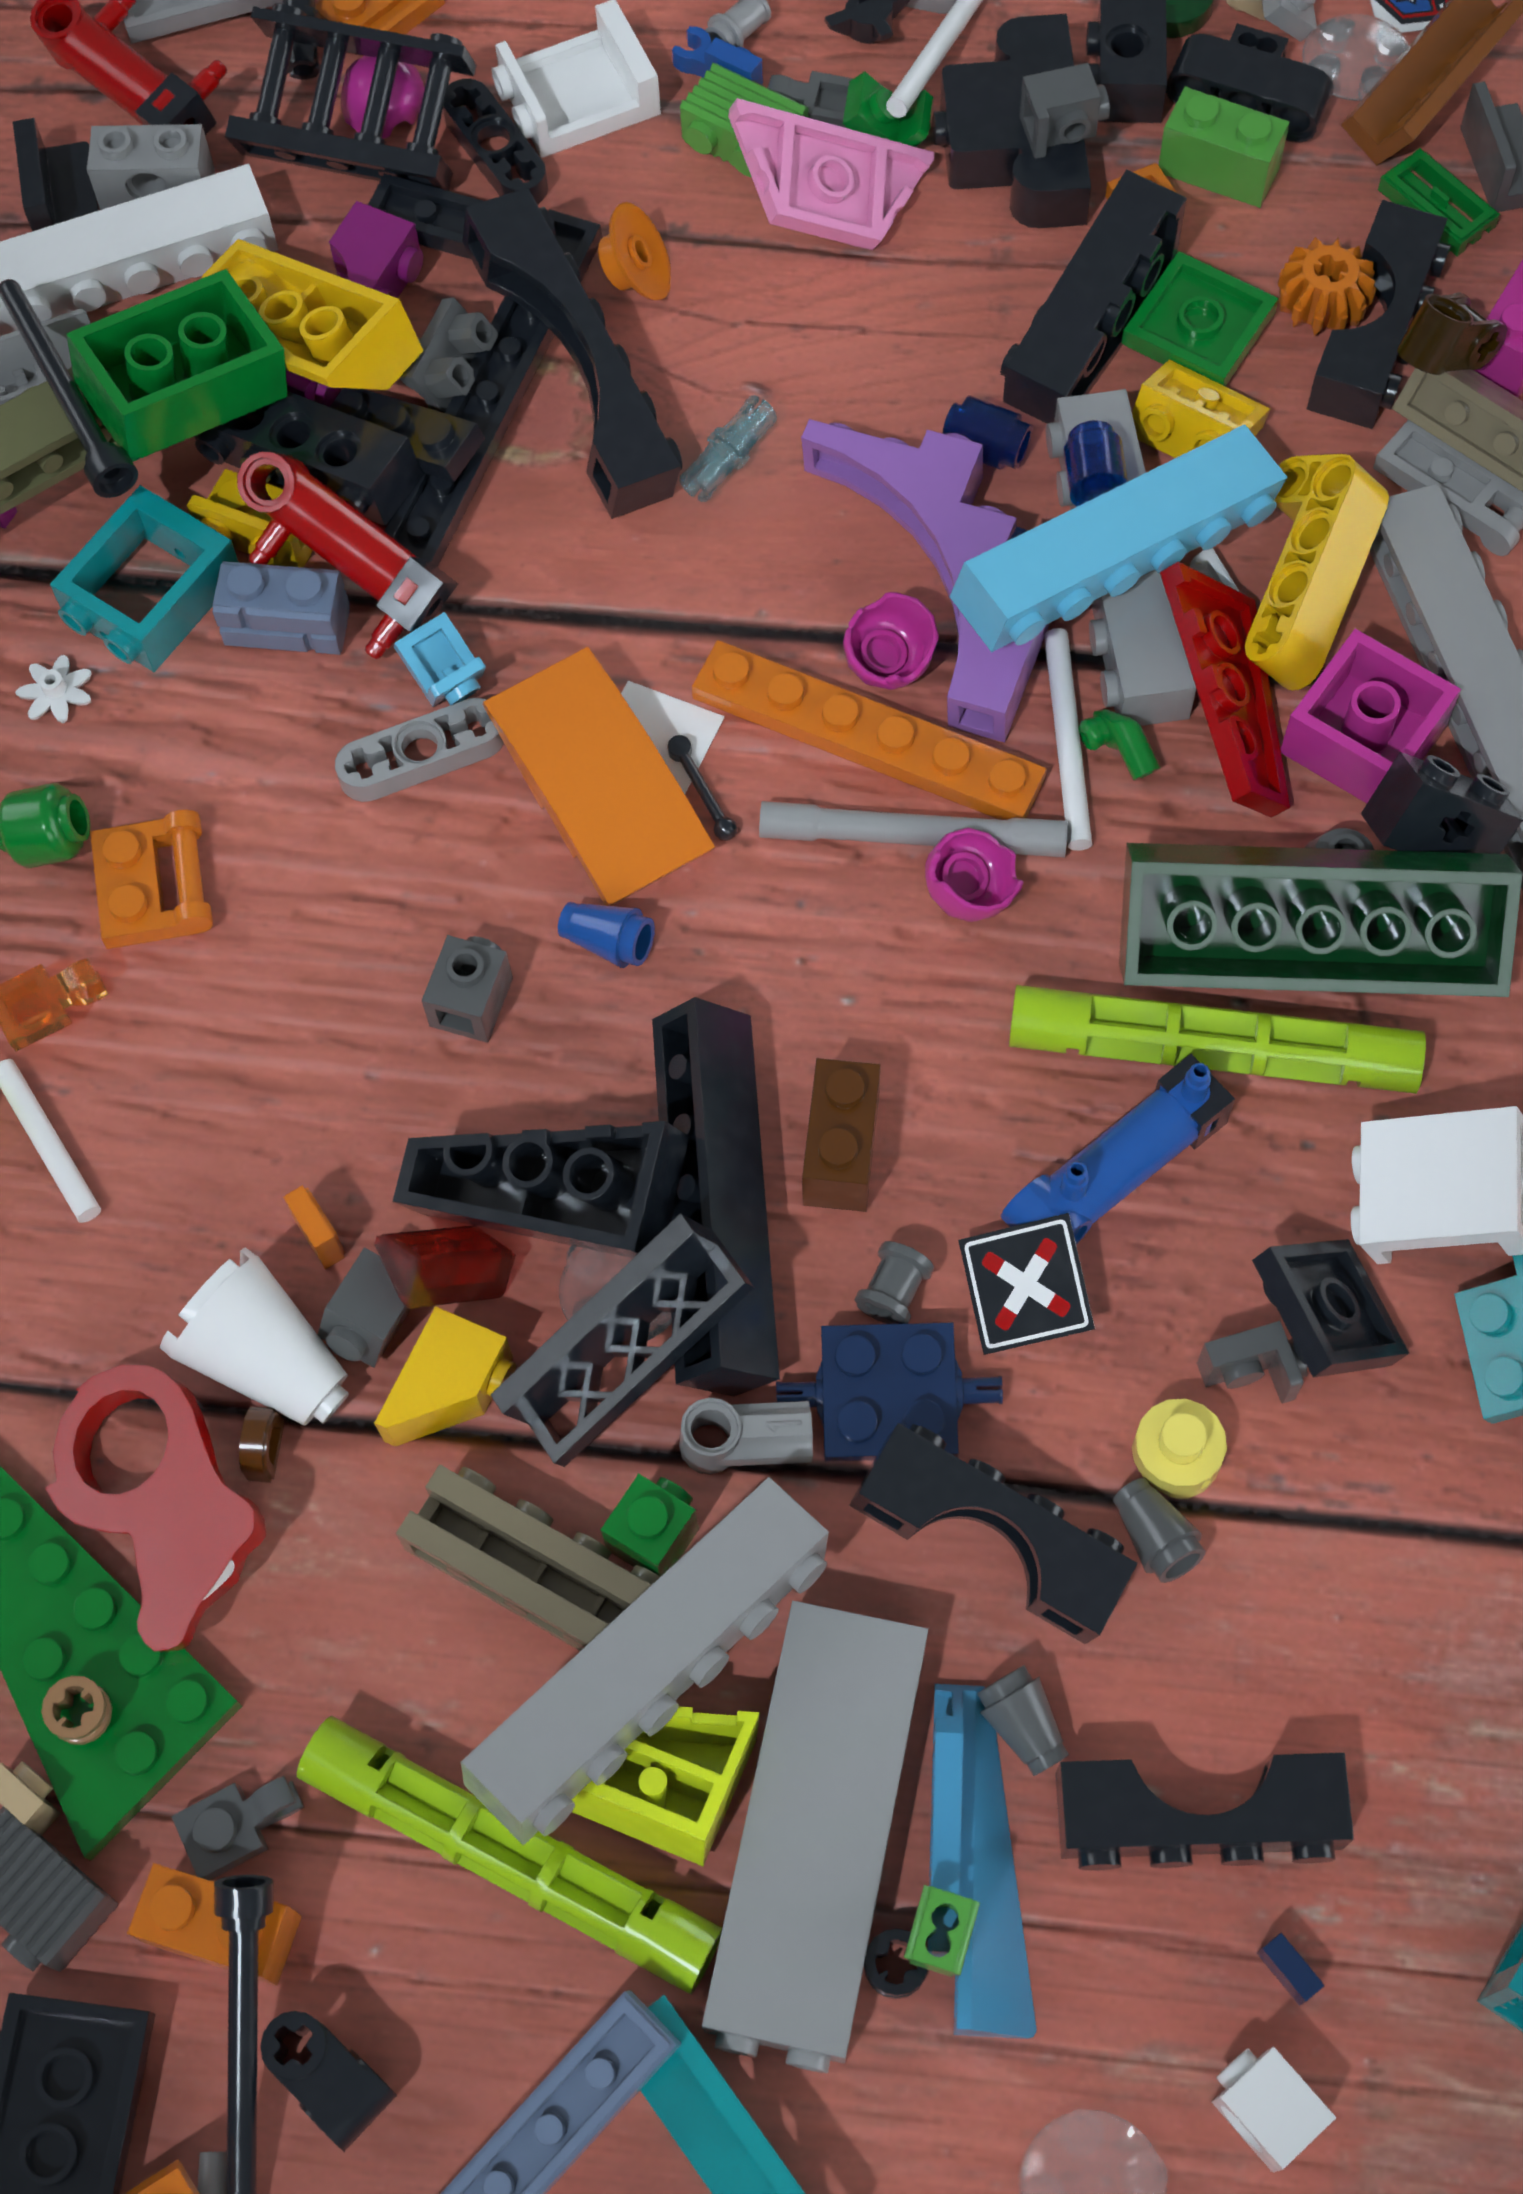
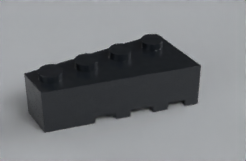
[1000,169,1187,424]
[392,1121,690,1258]

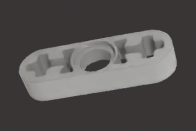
[335,698,504,802]

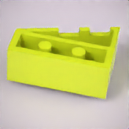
[572,1706,760,1866]

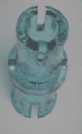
[679,395,777,502]

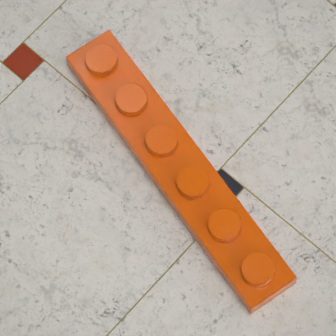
[692,640,1047,820]

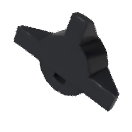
[825,0,910,44]

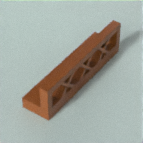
[1340,0,1523,166]

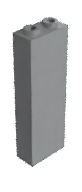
[702,1600,928,2073]

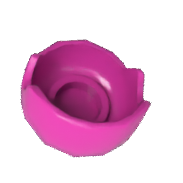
[340,56,425,138]
[843,592,939,690]
[925,827,1023,922]

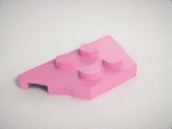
[728,98,934,251]

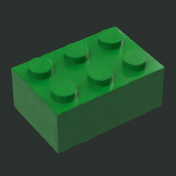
[66,269,287,462]

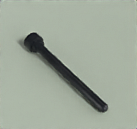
[0,279,138,498]
[214,1875,274,2194]

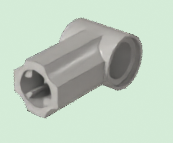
[679,1398,813,1475]

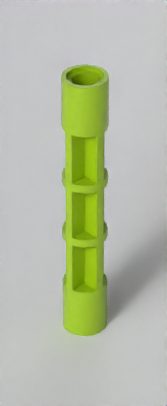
[1009,985,1426,1094]
[296,1716,722,1995]

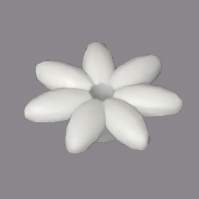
[15,655,92,723]

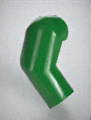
[1079,709,1161,781]

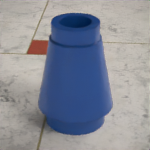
[558,902,655,968]

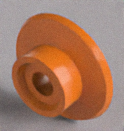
[598,202,671,300]

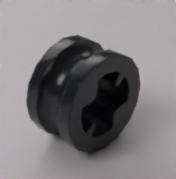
[864,1929,928,1999]

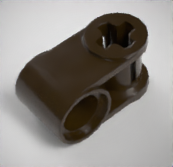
[1397,292,1507,375]

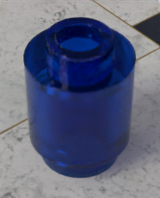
[942,395,1033,470]
[1063,420,1129,507]

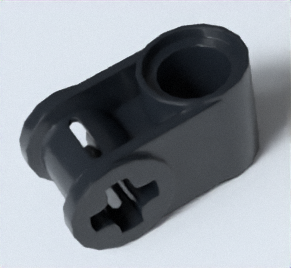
[260,2011,397,2152]

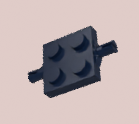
[776,1323,1003,1462]

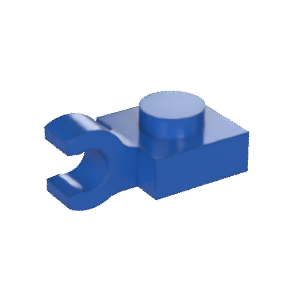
[672,26,763,85]

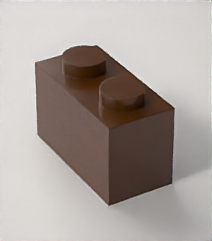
[802,1058,881,1212]

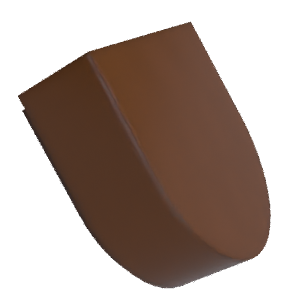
[239,1406,285,1483]

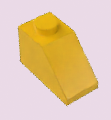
[374,1306,516,1447]

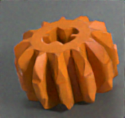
[1277,236,1376,337]

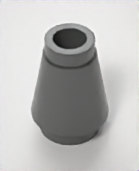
[1113,1478,1206,1583]
[977,1665,1069,1776]

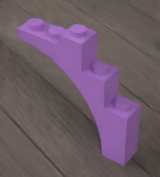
[801,419,1050,743]

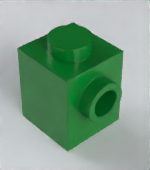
[600,1473,699,1577]

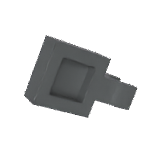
[768,71,853,128]
[171,1776,304,1881]

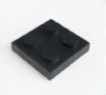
[1252,1239,1409,1378]

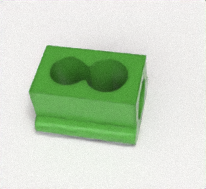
[904,1885,980,1977]

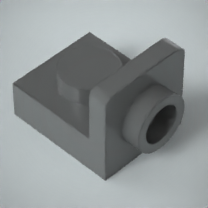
[1197,1321,1308,1404]

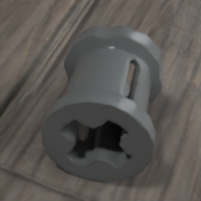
[854,1241,935,1324]

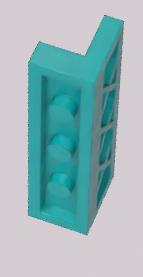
[640,1995,805,2194]

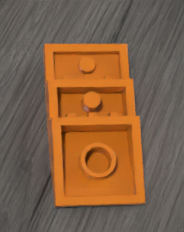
[482,646,715,906]

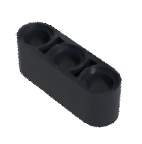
[1166,33,1334,143]

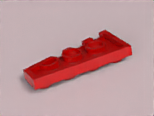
[1160,562,1290,818]

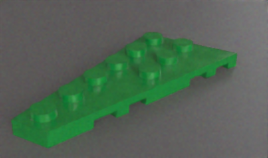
[0,1466,242,1861]

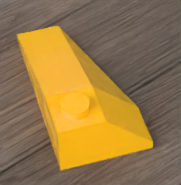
[202,239,424,390]

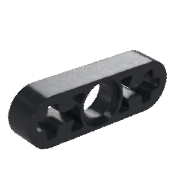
[443,79,548,204]

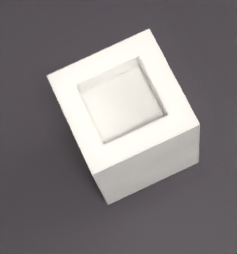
[1212,2047,1336,2172]

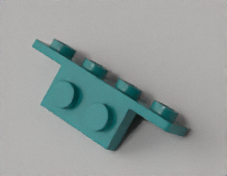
[1454,1255,1523,1424]

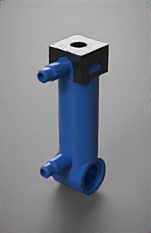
[1001,1054,1235,1245]

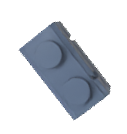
[212,561,350,655]

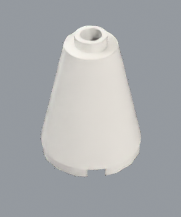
[159,1247,349,1426]

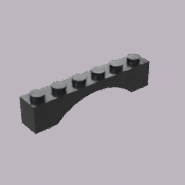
[462,187,682,519]

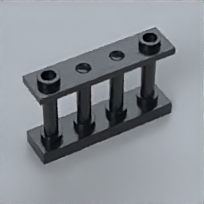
[225,4,477,191]

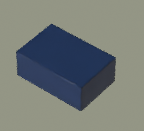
[1257,1933,1325,2006]

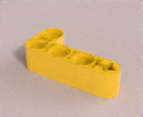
[1245,454,1389,691]

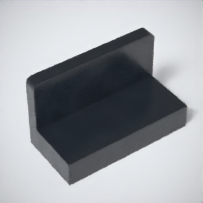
[12,118,99,232]

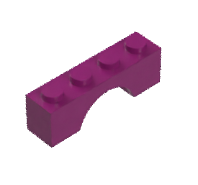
[286,201,423,407]

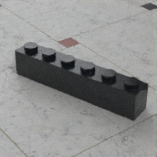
[652,997,780,1397]

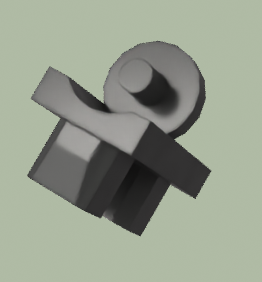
[400,297,498,413]

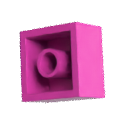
[1280,629,1461,803]

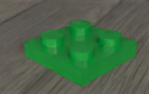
[1122,251,1279,387]

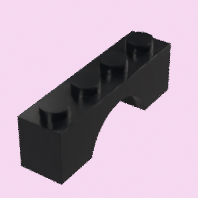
[1306,199,1451,429]
[849,1423,1138,1644]
[1055,1752,1354,1870]

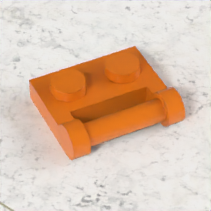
[90,809,213,949]

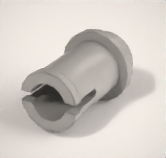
[705,0,771,47]

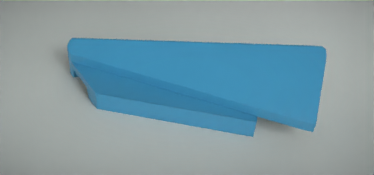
[927,1684,1037,2039]

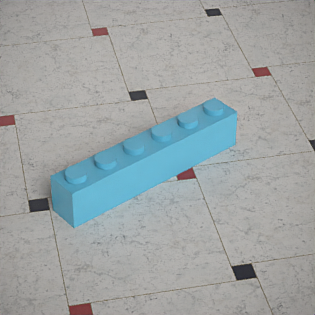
[949,424,1288,653]

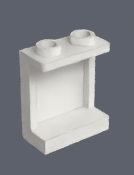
[491,0,661,158]
[1351,1106,1523,1264]

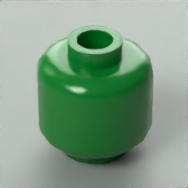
[0,783,91,868]

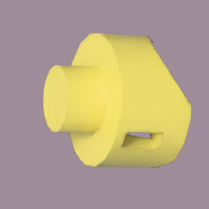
[1132,1399,1227,1499]

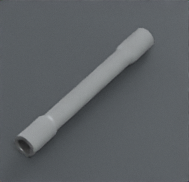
[759,801,1068,858]

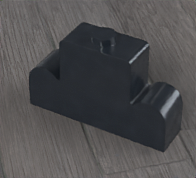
[933,13,1091,228]

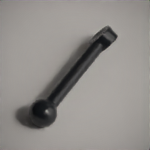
[667,735,738,841]

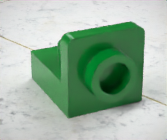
[842,71,933,147]

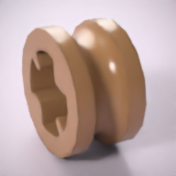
[42,1676,112,1745]

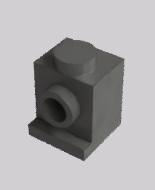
[1019,63,1110,159]

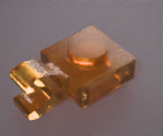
[0,958,109,1052]

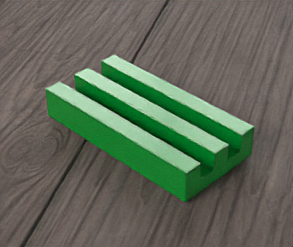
[1378,148,1500,257]

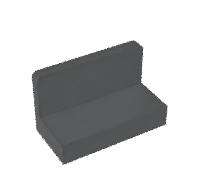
[1460,81,1523,212]

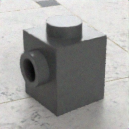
[421,935,513,1043]
[318,1247,422,1368]

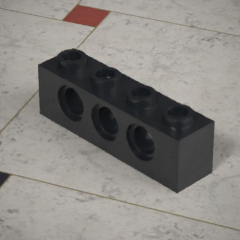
[194,391,423,526]

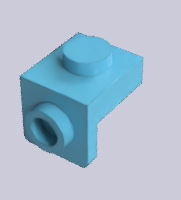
[394,612,486,707]

